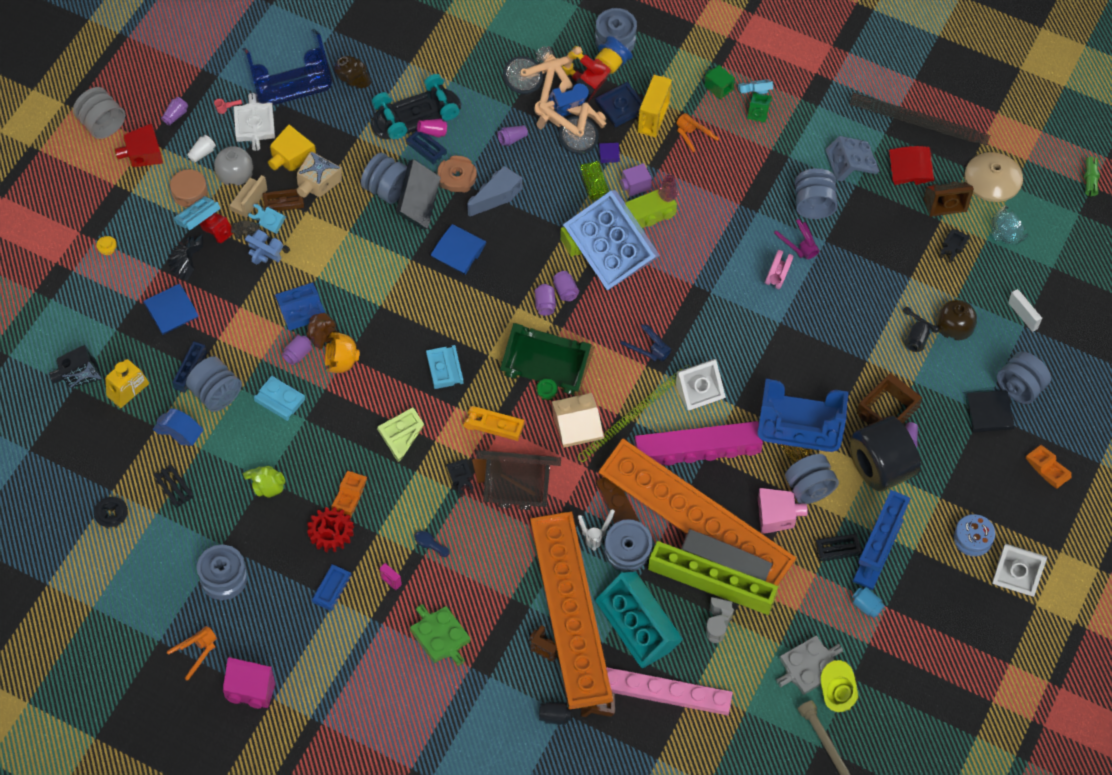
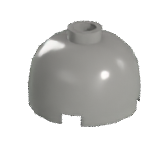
[214,146,253,186]

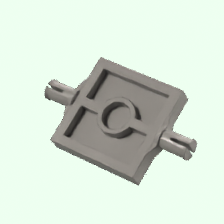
[776,635,843,695]

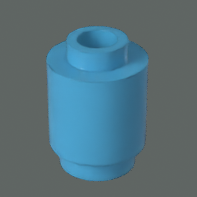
[852,587,885,618]

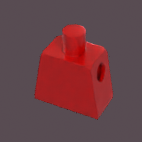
[114,124,163,167]

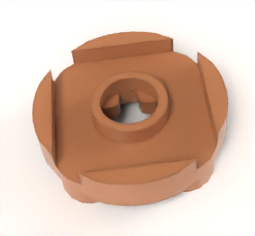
[438,156,477,193]

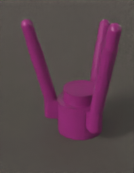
[774,219,820,260]

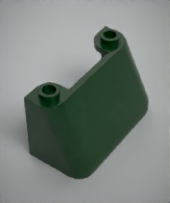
[500,323,595,395]

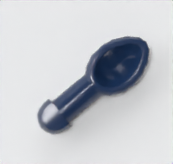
[414,531,450,558]

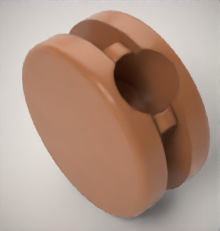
[170,169,208,207]

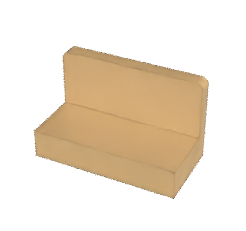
[229,175,267,218]

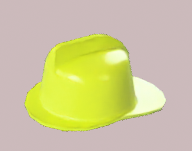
[821,660,858,712]

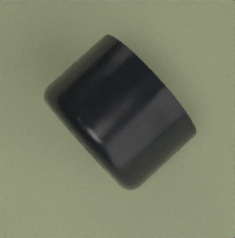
[850,415,921,492]

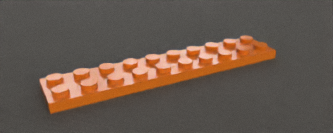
[598,439,797,586]
[530,512,613,710]

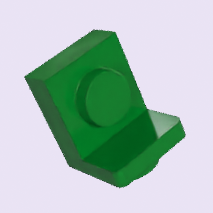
[748,93,772,123]

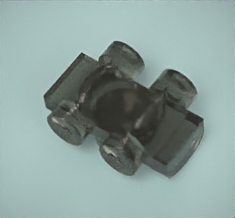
[231,220,260,239]

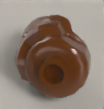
[306,313,337,350]

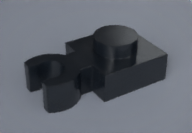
[940,228,970,263]
[446,459,474,497]

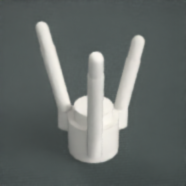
[578,510,614,550]

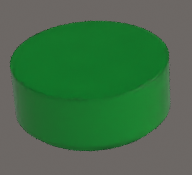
[537,379,557,400]

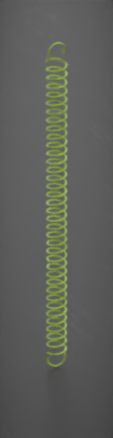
[578,365,690,462]

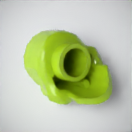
[243,466,285,498]

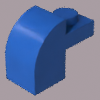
[153,408,204,446]

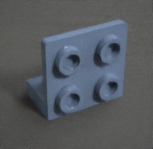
[825,136,879,181]

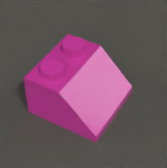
[223,658,275,709]

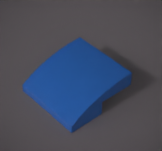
[431,224,487,275]
[275,282,326,331]
[143,284,199,335]

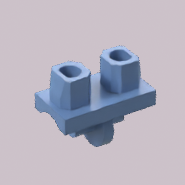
[245,229,284,265]

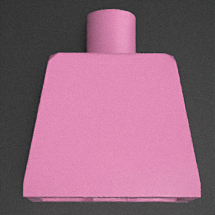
[758,488,807,534]

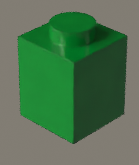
[704,65,735,100]

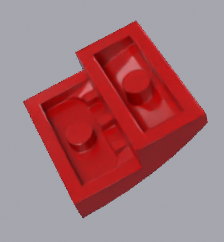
[889,146,935,185]

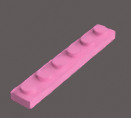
[606,667,733,715]

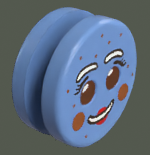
[954,514,995,556]

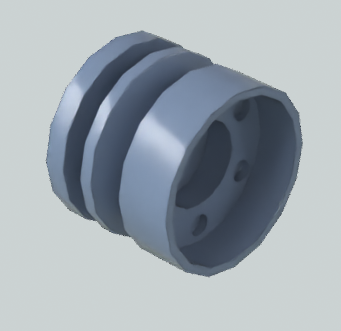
[361,152,407,204]
[795,169,838,219]
[186,356,242,412]

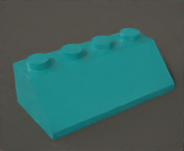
[595,572,683,668]

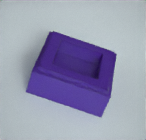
[599,143,620,163]

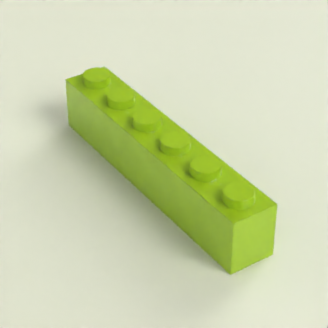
[561,186,677,257]
[648,541,779,615]

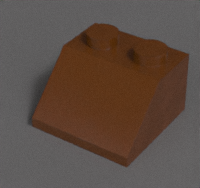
[924,182,974,217]

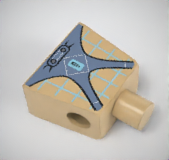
[297,151,342,197]

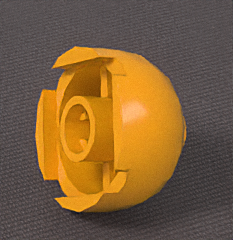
[325,332,360,373]

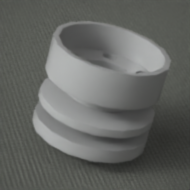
[73,87,126,139]

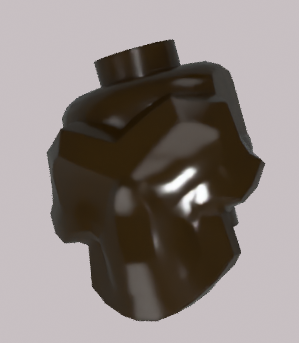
[334,56,371,88]

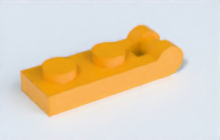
[463,406,525,441]

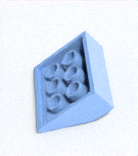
[563,190,660,290]

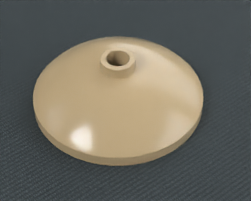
[964,152,1023,202]

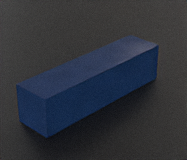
[172,342,207,393]

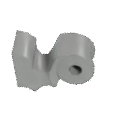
[706,597,734,643]

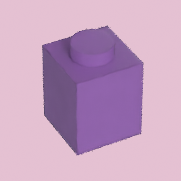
[620,164,652,196]

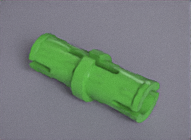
[1084,157,1100,196]

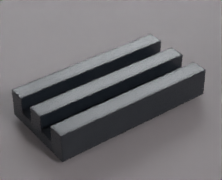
[153,464,194,508]
[815,534,862,562]

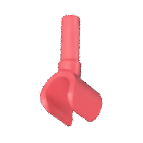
[214,99,242,114]

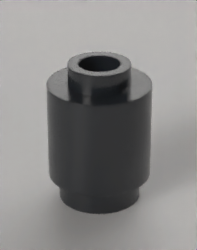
[905,322,930,352]
[539,701,571,725]

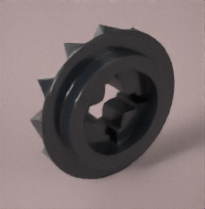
[94,497,128,529]

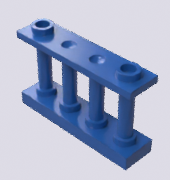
[853,490,911,590]

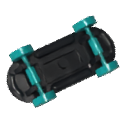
[371,74,461,140]

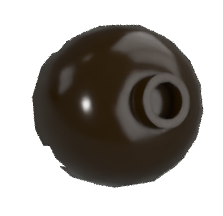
[936,299,977,341]

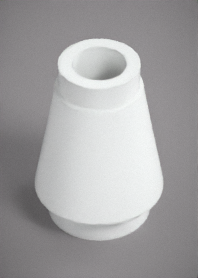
[187,135,216,163]

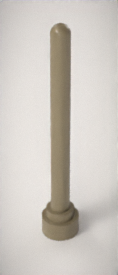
[798,700,851,775]

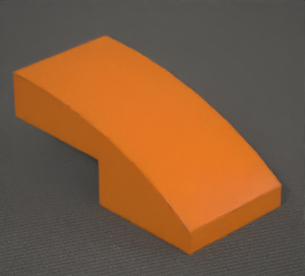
[1026,445,1071,489]
[331,471,367,517]

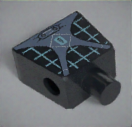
[49,345,102,388]

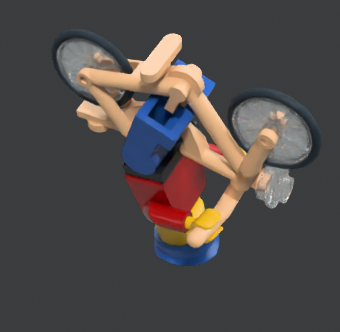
[503,36,633,154]

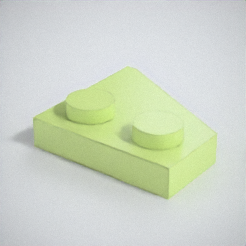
[377,408,424,462]

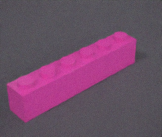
[634,421,763,466]

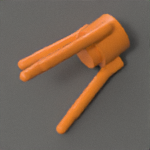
[676,113,719,152]
[167,626,217,680]

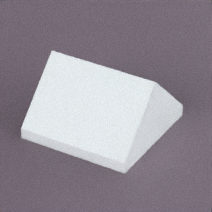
[675,359,726,411]
[992,544,1047,597]

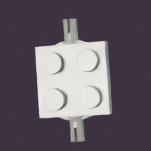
[234,93,275,151]

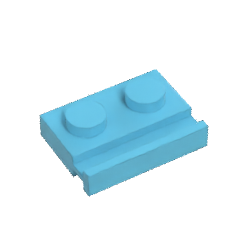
[174,196,221,230]
[426,345,463,389]
[254,376,305,421]

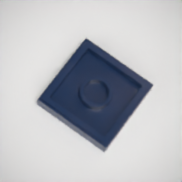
[595,82,643,128]

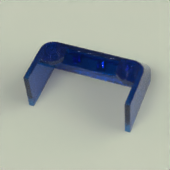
[242,29,332,106]

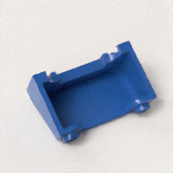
[758,379,848,452]

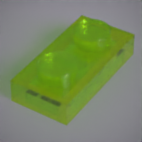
[580,161,609,200]

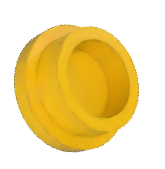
[96,236,117,255]

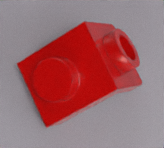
[199,213,234,243]

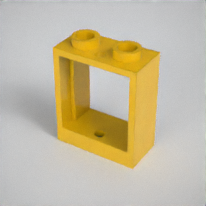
[638,75,672,138]

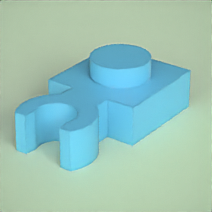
[738,79,773,94]
[249,204,286,234]

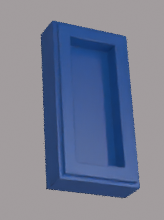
[312,565,351,611]

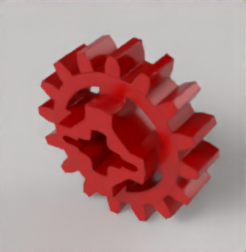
[307,507,354,552]

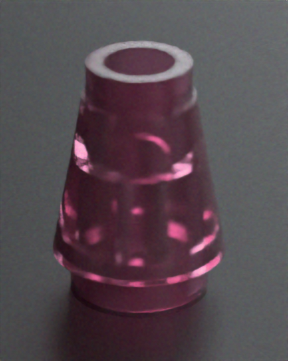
[658,175,678,202]

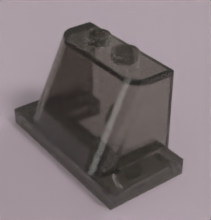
[476,450,561,510]

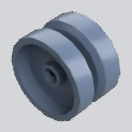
[595,8,637,52]
[997,352,1051,404]
[785,454,839,504]
[604,520,652,572]
[197,544,247,600]

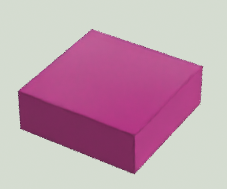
[380,563,401,590]

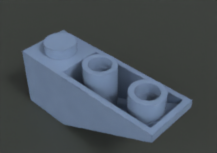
[467,166,522,216]

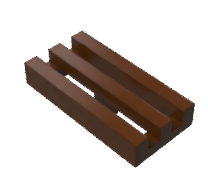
[263,189,304,211]

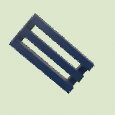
[406,131,447,165]

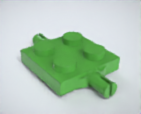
[410,604,471,666]

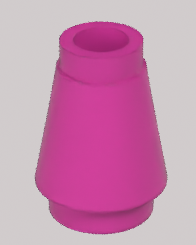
[417,119,447,138]

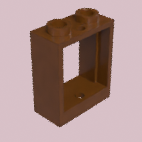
[857,373,922,424]

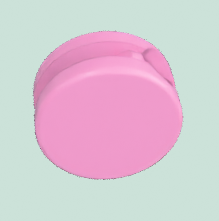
[765,250,794,289]

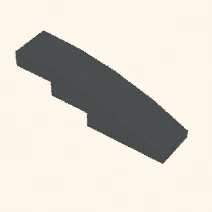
[681,529,772,581]

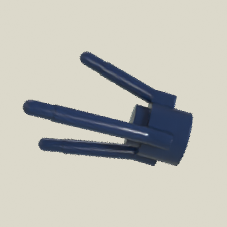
[620,324,672,362]

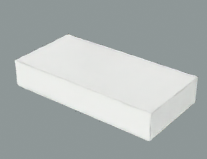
[1008,289,1042,332]

